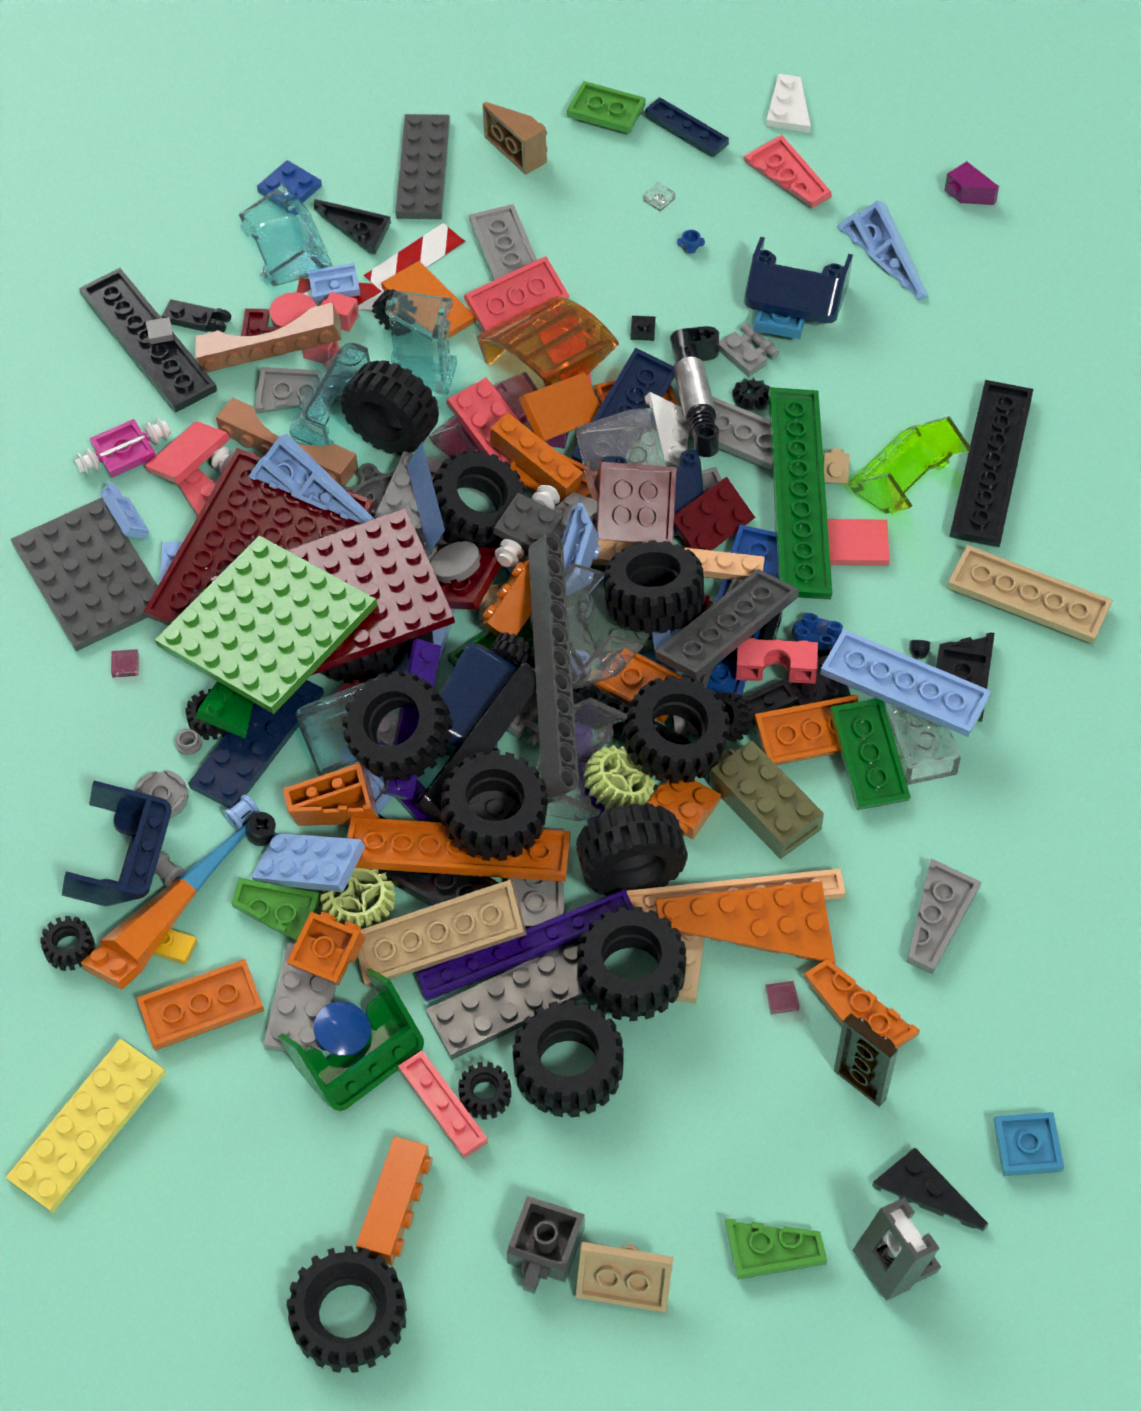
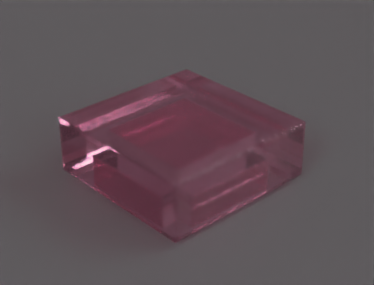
[111,649,139,678]
[765,981,799,1015]

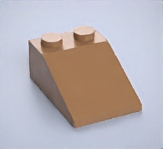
[482,102,547,175]

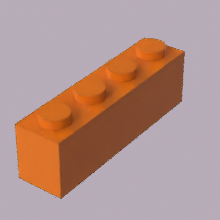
[490,412,583,501]
[356,1136,433,1266]

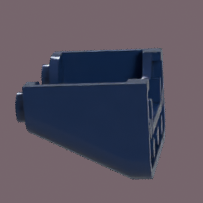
[440,641,517,756]

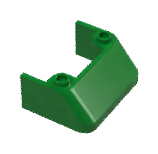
[278,968,424,1111]

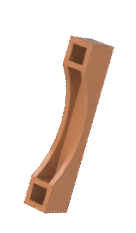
[196,303,342,373]
[216,397,358,486]

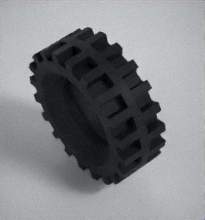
[286,1246,407,1373]

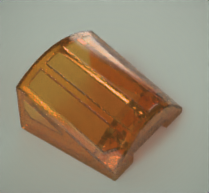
[476,297,619,387]

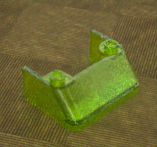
[848,416,971,515]

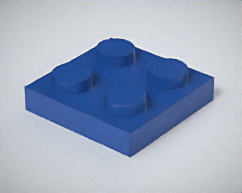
[257,160,322,213]

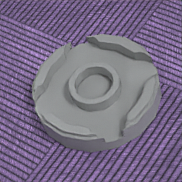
[431,541,481,583]
[134,770,189,819]

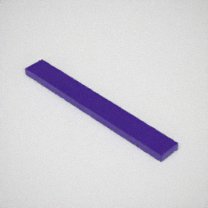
[416,889,634,1002]

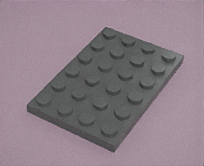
[11,497,158,651]

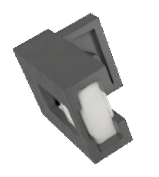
[853,1197,941,1301]

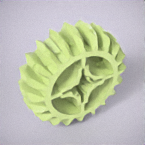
[582,745,656,810]
[320,868,396,929]

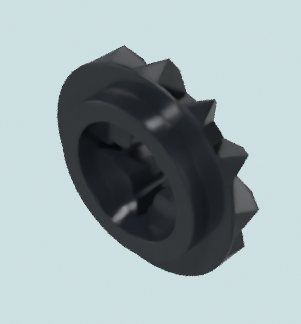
[732,377,770,410]

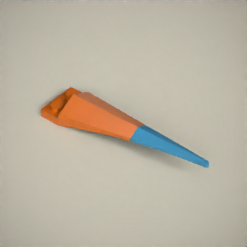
[81,822,249,990]

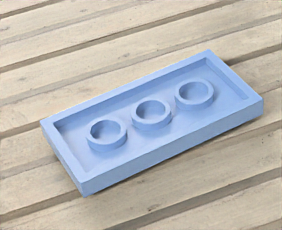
[252,833,366,892]

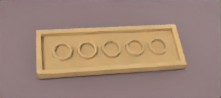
[947,545,1113,644]
[358,880,527,987]

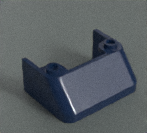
[744,236,853,323]
[61,781,172,906]

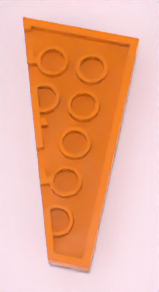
[655,881,836,964]

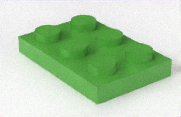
[567,81,646,134]

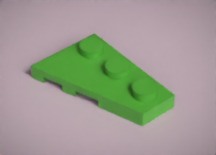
[232,878,320,942]
[725,1218,827,1280]

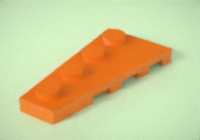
[804,959,920,1049]

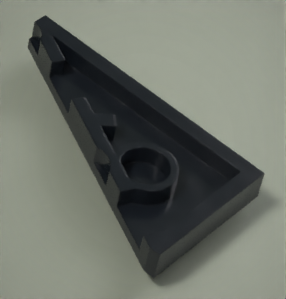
[313,199,391,254]
[872,1147,988,1231]

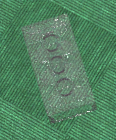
[873,697,961,785]

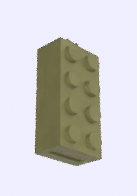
[709,741,824,859]

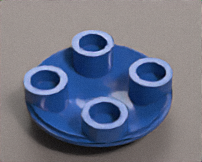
[792,613,843,651]
[314,1001,371,1056]

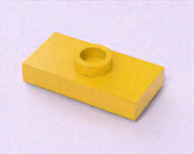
[153,929,198,965]

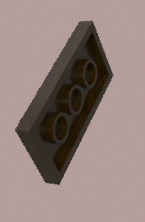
[834,1013,898,1107]

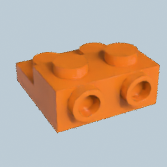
[648,779,721,839]
[286,912,366,986]

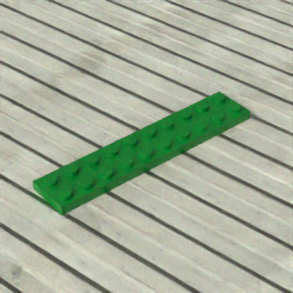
[768,387,833,600]

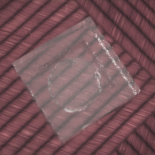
[643,182,676,212]

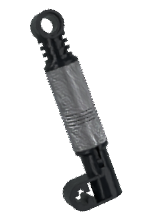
[670,326,719,457]

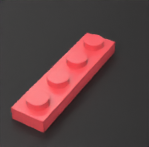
[398,1050,488,1159]

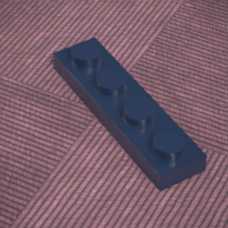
[645,97,729,157]

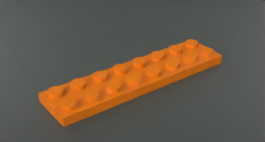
[347,817,571,882]

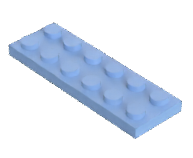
[820,629,991,737]

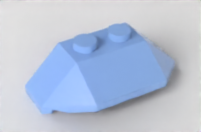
[562,502,600,595]

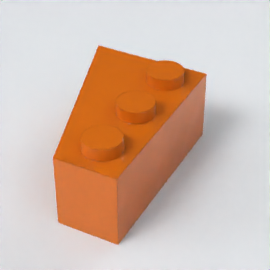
[481,560,532,636]
[283,763,379,826]

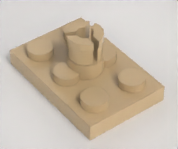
[576,1242,674,1313]

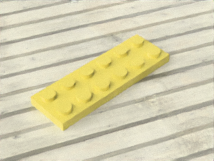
[5,1039,166,1214]

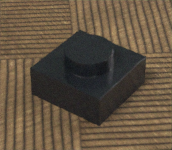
[631,315,656,341]

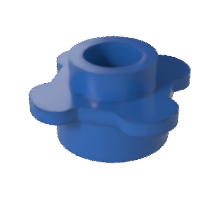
[677,230,705,253]

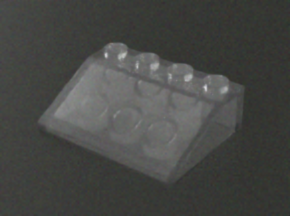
[575,408,666,501]

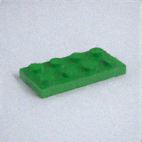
[829,699,911,810]

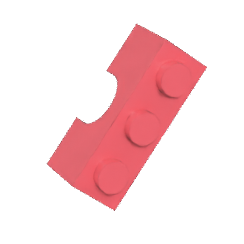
[302,292,359,366]
[736,638,818,684]

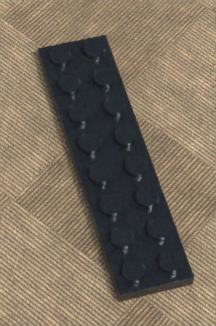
[79,268,217,413]
[950,380,1034,547]

